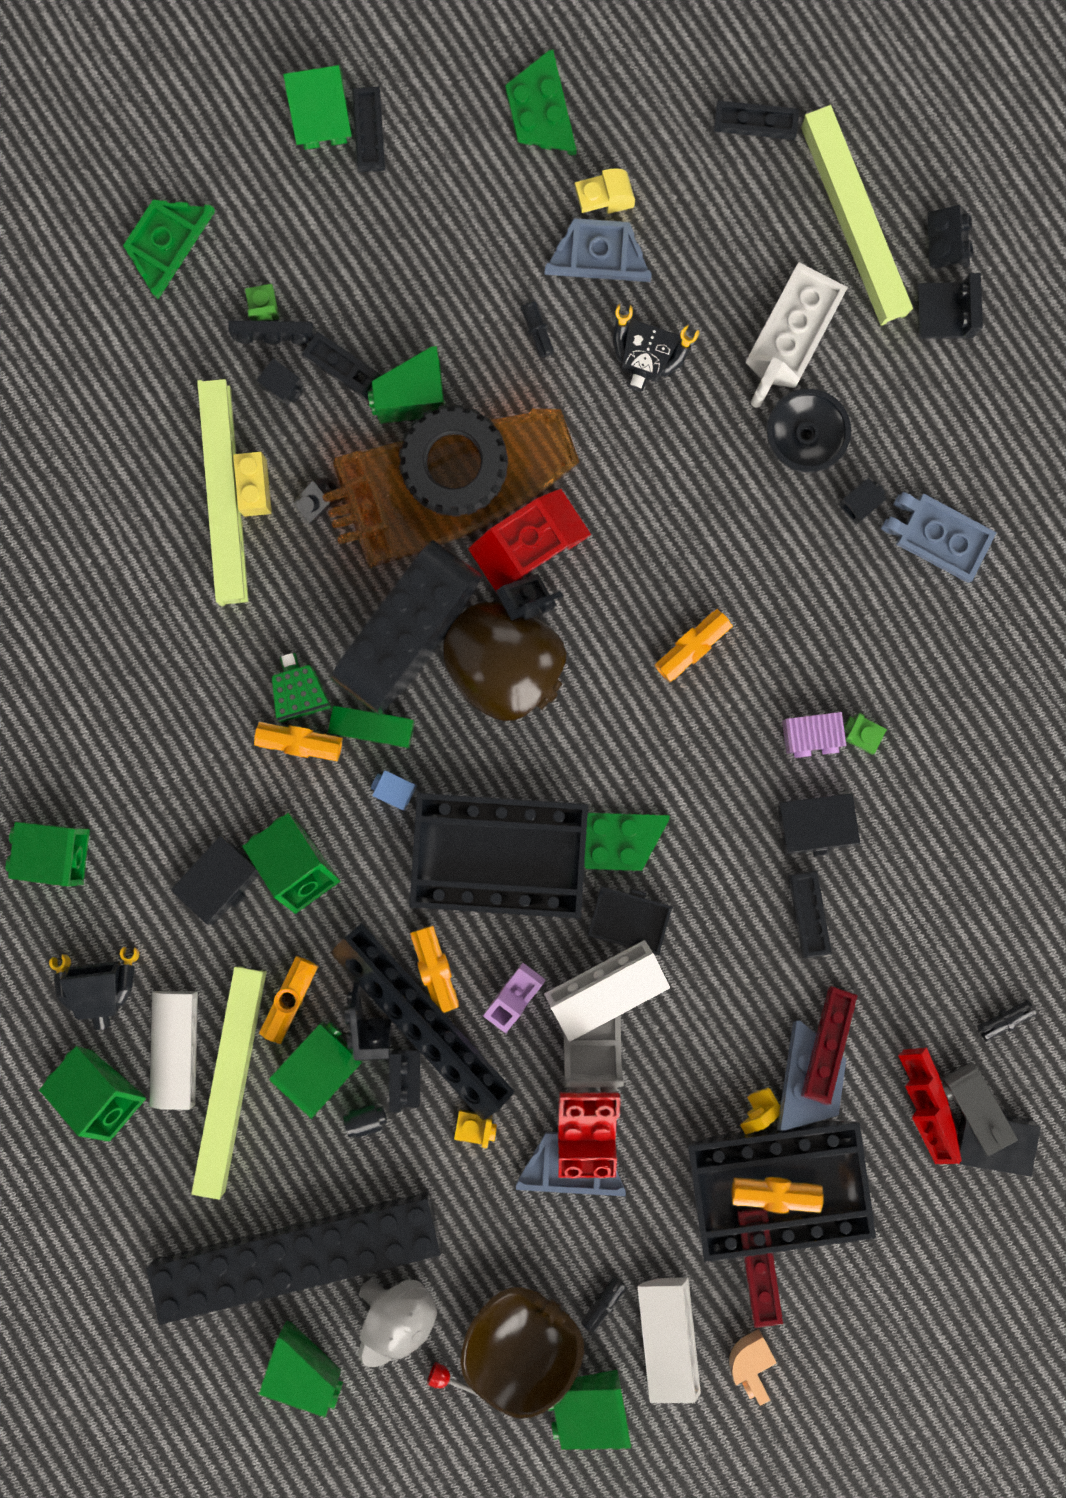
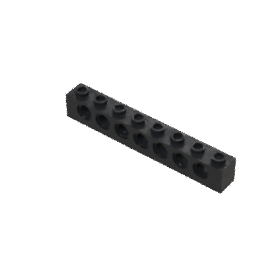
[330,923,515,1121]

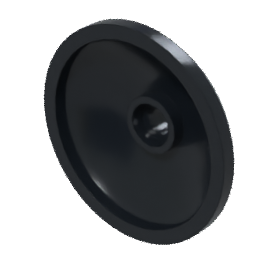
[767,389,851,473]

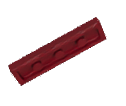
[801,986,858,1105]
[737,1207,783,1328]

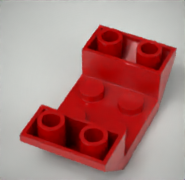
[468,489,592,593]
[558,1092,620,1178]

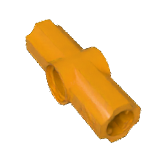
[654,609,733,683]
[254,722,343,762]
[410,925,459,1013]
[259,956,319,1044]
[731,1177,823,1213]

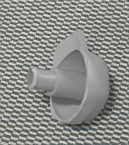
[358,1279,437,1367]

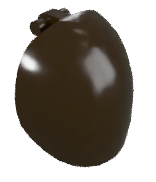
[443,602,567,721]
[460,1287,584,1419]

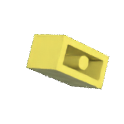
[233,452,272,517]

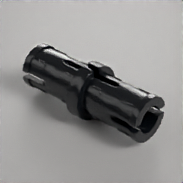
[977,1000,1037,1042]

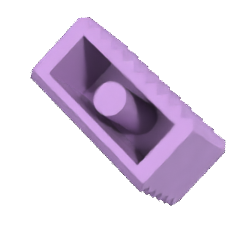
[782,712,846,758]

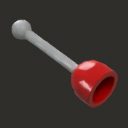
[427,1362,487,1403]

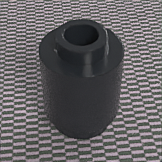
[343,1102,387,1138]

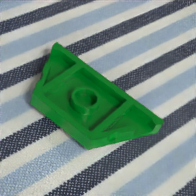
[505,50,577,156]
[123,200,215,299]
[584,813,670,871]

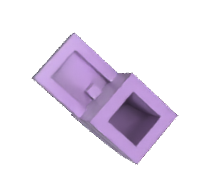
[483,963,545,1033]

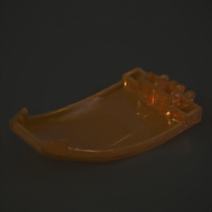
[322,409,580,568]

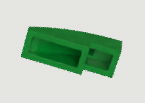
[328,706,415,749]

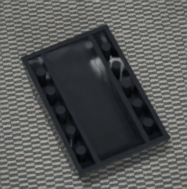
[409,793,588,919]
[688,1120,876,1262]

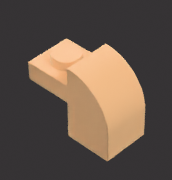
[729,1329,776,1406]

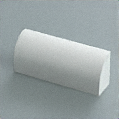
[544,940,670,1042]
[149,991,198,1110]
[638,1277,701,1403]

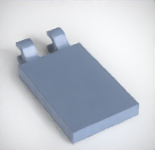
[881,492,997,583]

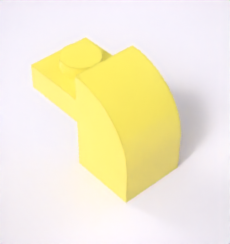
[575,169,635,214]

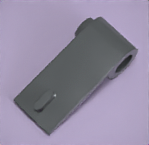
[941,1062,1018,1156]

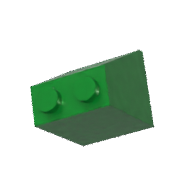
[283,65,352,150]
[368,346,444,424]
[242,813,340,914]
[6,822,90,887]
[268,1021,363,1119]
[39,1046,146,1142]
[258,1320,344,1417]
[549,1370,631,1450]

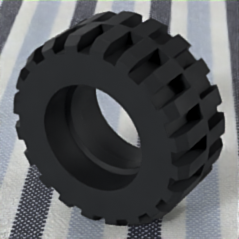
[399,405,508,516]

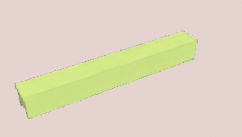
[801,105,913,326]
[197,379,249,606]
[191,966,267,1200]

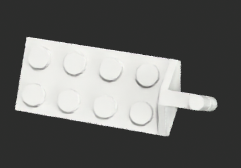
[746,262,848,407]

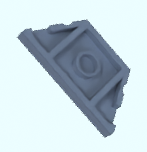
[545,218,651,282]
[777,1021,846,1131]
[516,1132,626,1196]

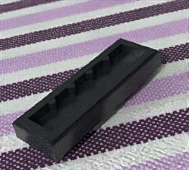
[352,86,386,173]
[788,870,832,959]

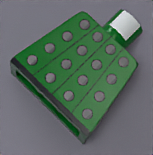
[272,653,332,723]

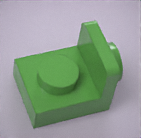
[245,284,280,321]
[844,713,887,755]

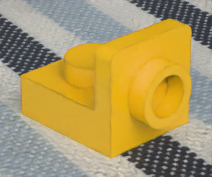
[740,1088,780,1135]
[454,1110,497,1148]

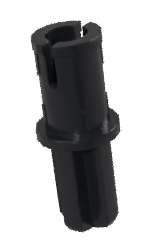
[520,301,554,358]
[581,1276,628,1333]

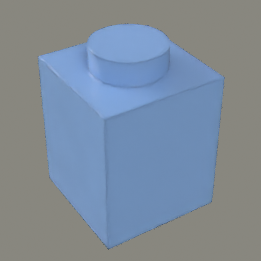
[371,770,417,811]

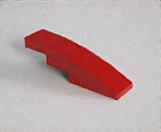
[898,1048,961,1164]

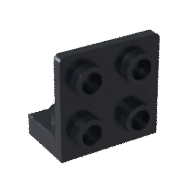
[917,273,983,339]
[345,982,392,1060]

